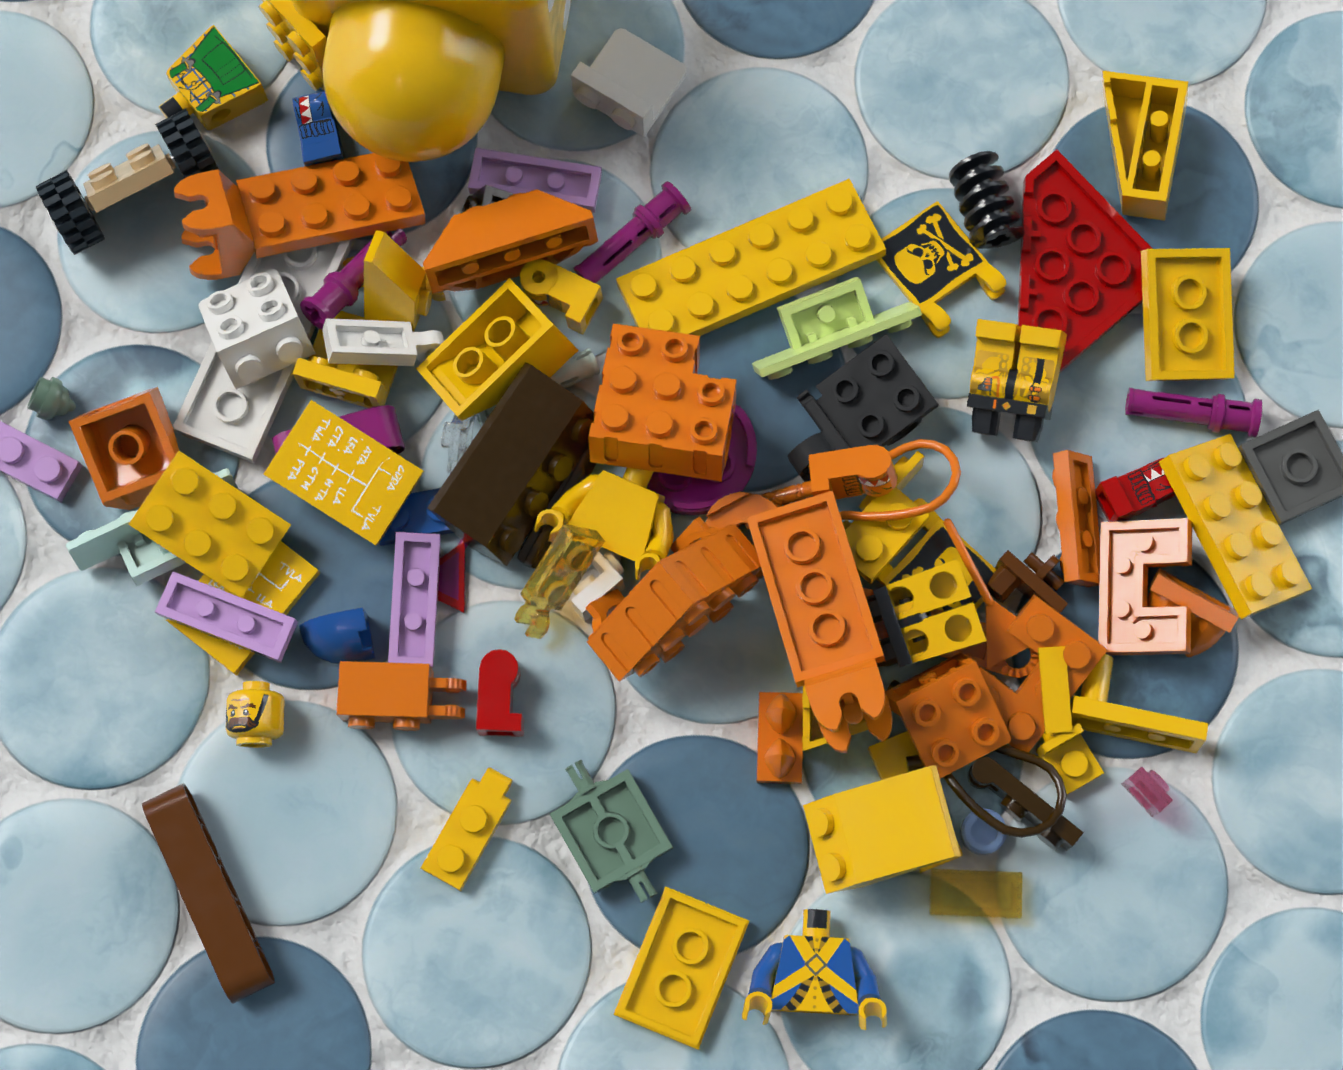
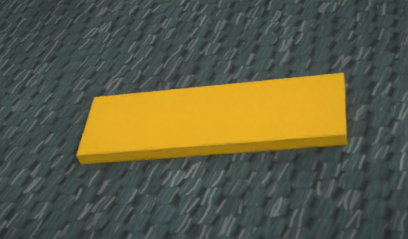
[1038,646,1073,734]

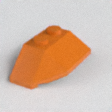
[423,189,598,294]

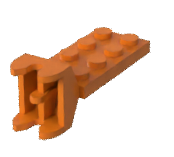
[174,153,425,280]
[746,490,893,753]

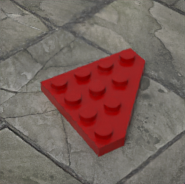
[1017,149,1153,374]

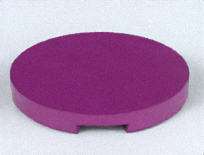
[647,405,757,515]

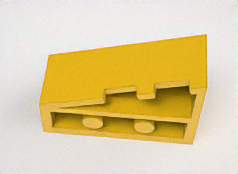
[1102,71,1188,221]

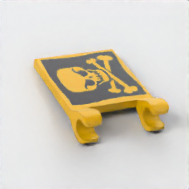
[876,201,1006,338]
[876,498,996,611]

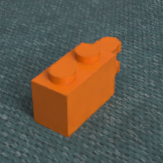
[336,661,467,731]

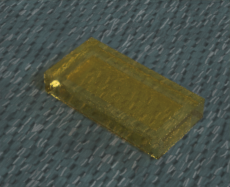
[929,869,1022,919]

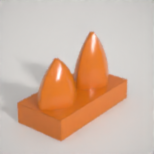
[1147,568,1239,657]
[757,692,803,784]

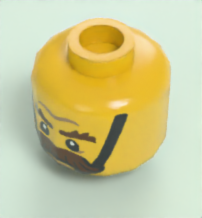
[226,681,285,748]

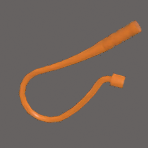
[762,439,961,521]

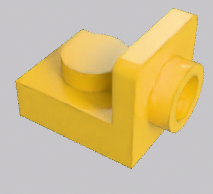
[1036,723,1104,795]

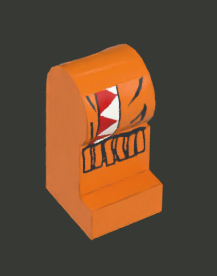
[809,445,898,503]

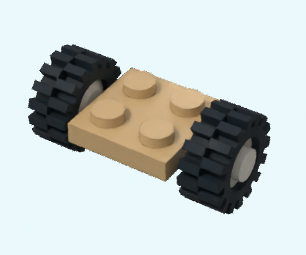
[36,109,219,255]

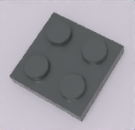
[1238,409,1343,525]

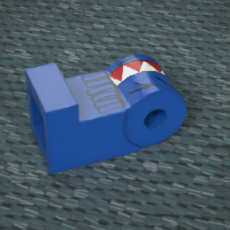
[292,90,345,166]

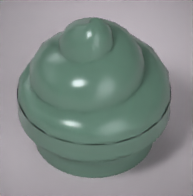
[27,377,76,420]

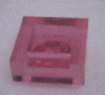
[1121,766,1173,817]

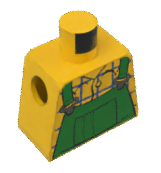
[158,25,268,130]

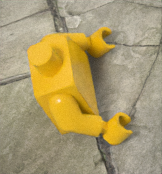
[534,468,674,580]

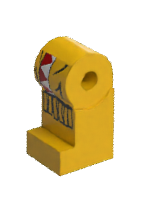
[520,259,603,335]

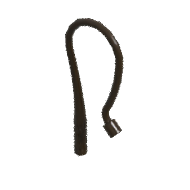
[886,680,1067,838]

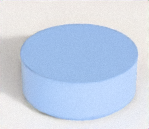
[960,808,1007,855]

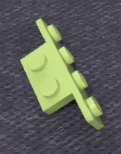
[752,277,922,380]

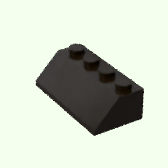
[427,362,594,566]

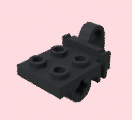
[788,334,939,482]

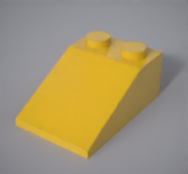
[416,278,579,421]
[803,765,961,894]

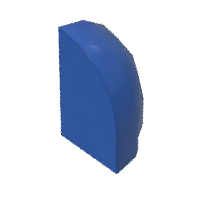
[299,607,375,663]

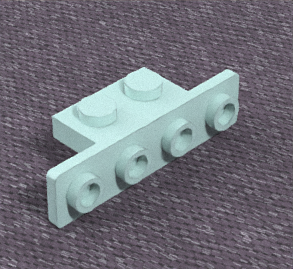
[66,468,239,586]

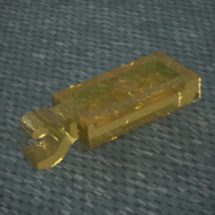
[514,524,605,639]

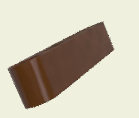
[142,783,275,1004]

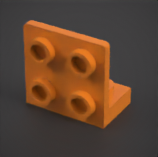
[885,653,1011,779]

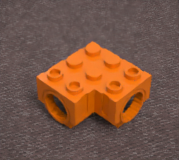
[588,323,737,482]
[586,517,761,682]

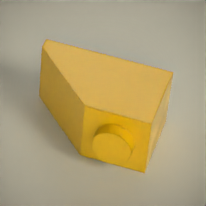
[364,230,432,332]

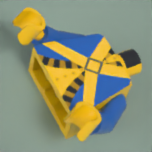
[742,909,887,1030]

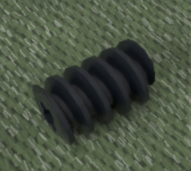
[949,151,1025,249]

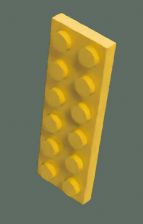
[616,178,886,336]

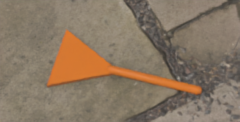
[943,518,1029,669]

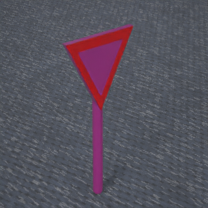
[438,540,468,613]

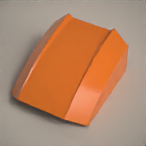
[68,387,179,510]

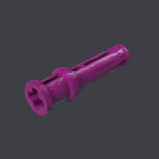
[573,181,691,283]
[300,229,407,329]
[1125,387,1262,438]

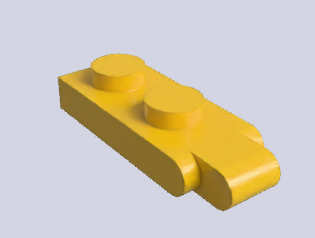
[421,767,513,891]

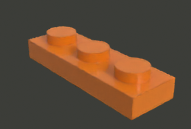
[1052,450,1100,587]

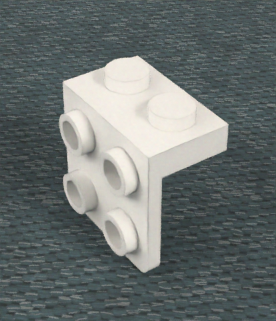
[571,28,686,137]
[199,269,316,389]

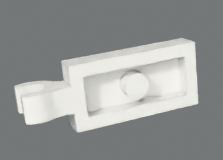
[322,318,444,366]

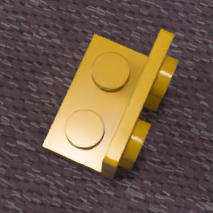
[292,311,398,408]

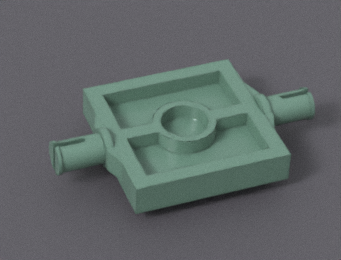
[550,760,673,903]

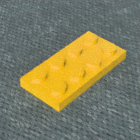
[1159,434,1312,620]

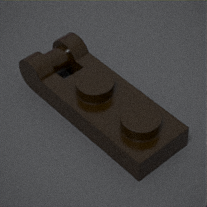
[967,757,1084,851]

